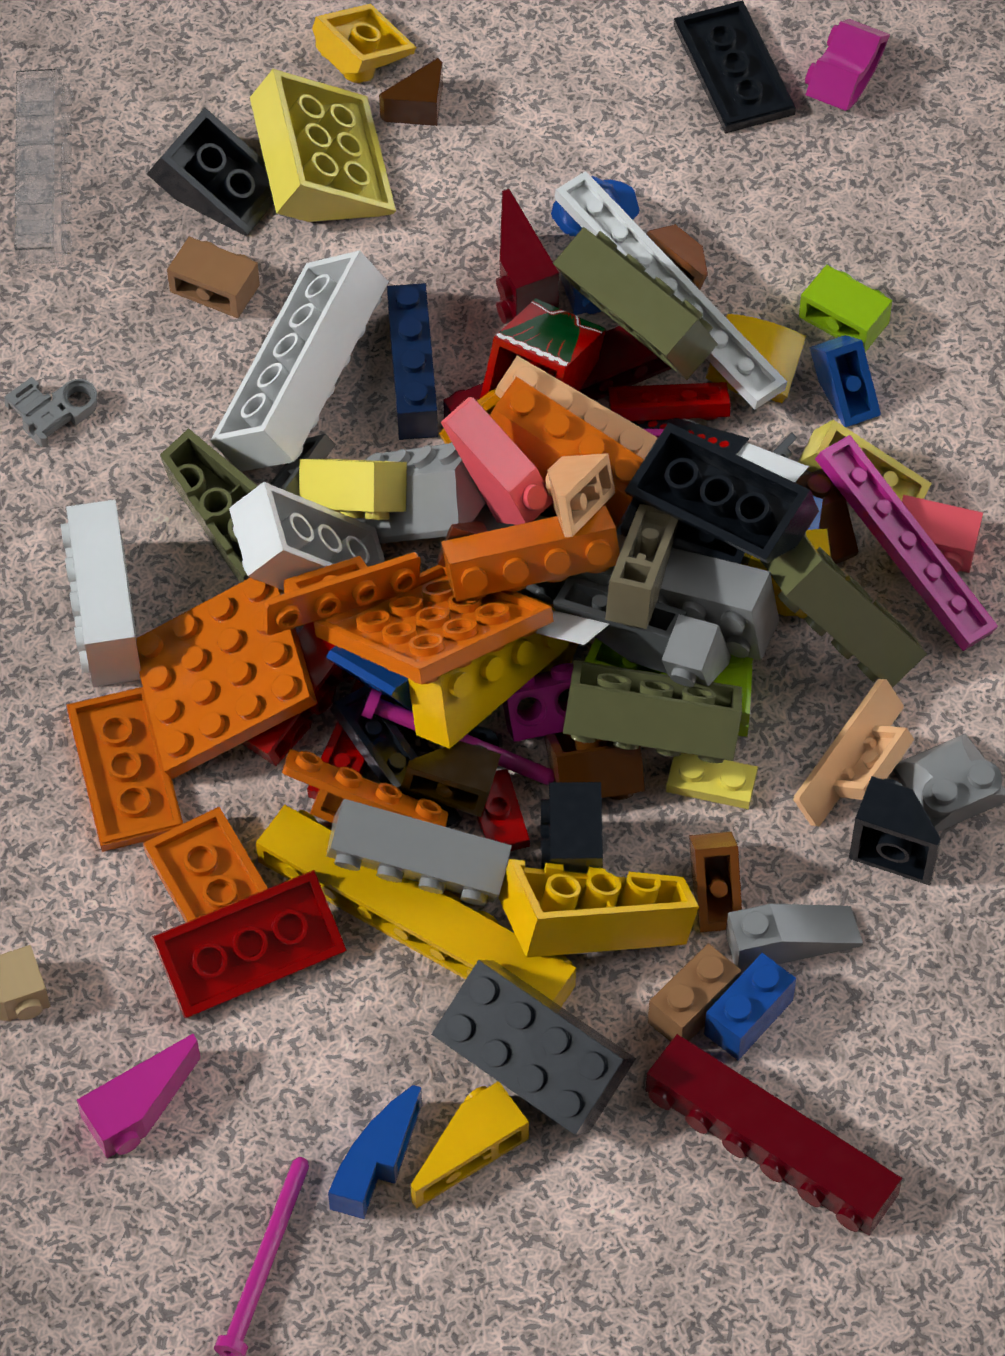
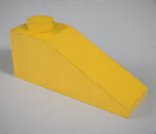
[410,1081,529,1209]

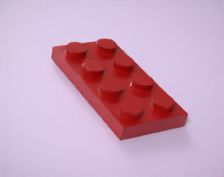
[151,870,347,1018]

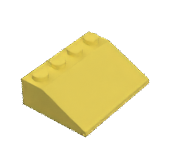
[250,69,396,222]

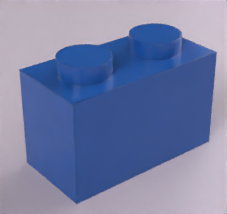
[704,953,796,1060]

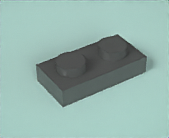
[271,434,336,496]

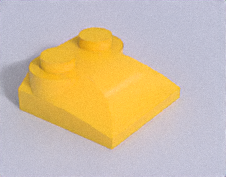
[312,3,417,83]

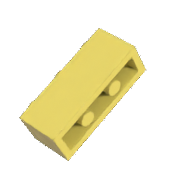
[299,459,407,520]

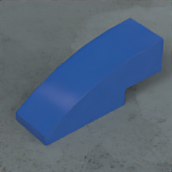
[328,1085,422,1219]

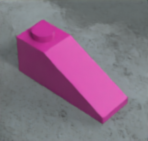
[77,1034,201,1159]

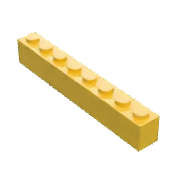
[256,804,576,1007]

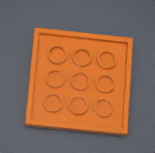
[314,565,554,685]
[136,578,318,779]

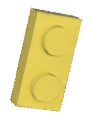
[666,753,758,809]

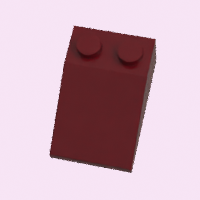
[496,189,559,324]

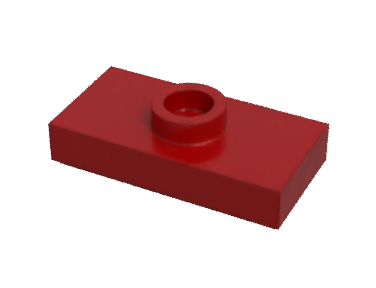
[477,769,530,851]

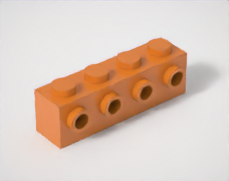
[441,506,620,601]

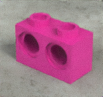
[503,663,573,742]

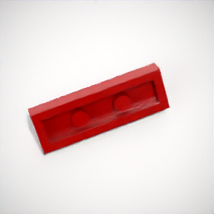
[608,382,731,421]

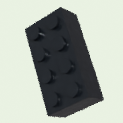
[431,960,636,1135]

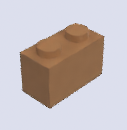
[167,236,260,318]
[648,943,741,1042]

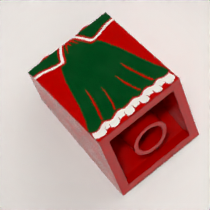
[480,298,606,398]

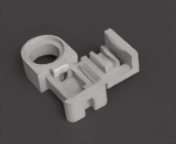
[4,377,97,447]

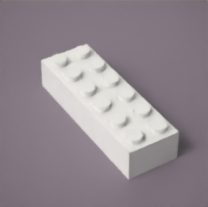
[210,250,389,472]

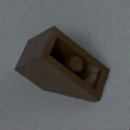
[400,741,501,817]

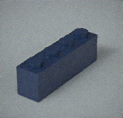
[387,283,438,440]

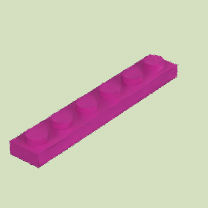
[815,435,998,651]

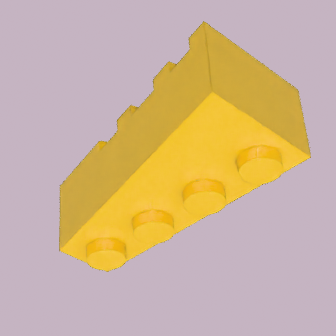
[408,596,569,749]
[498,859,699,958]

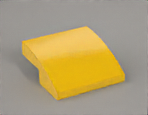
[705,314,806,403]

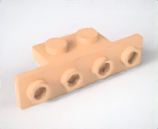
[793,679,914,827]

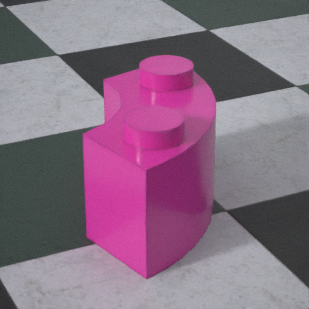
[805,19,890,111]

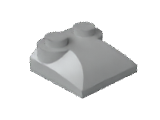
[893,733,1005,832]

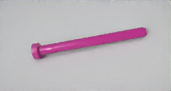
[361,688,555,785]
[214,1157,309,1356]

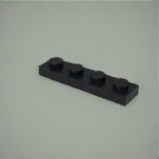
[330,685,462,829]

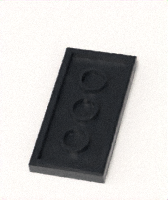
[673,0,796,134]

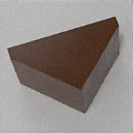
[379,58,443,126]

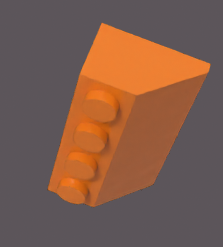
[490,376,644,531]

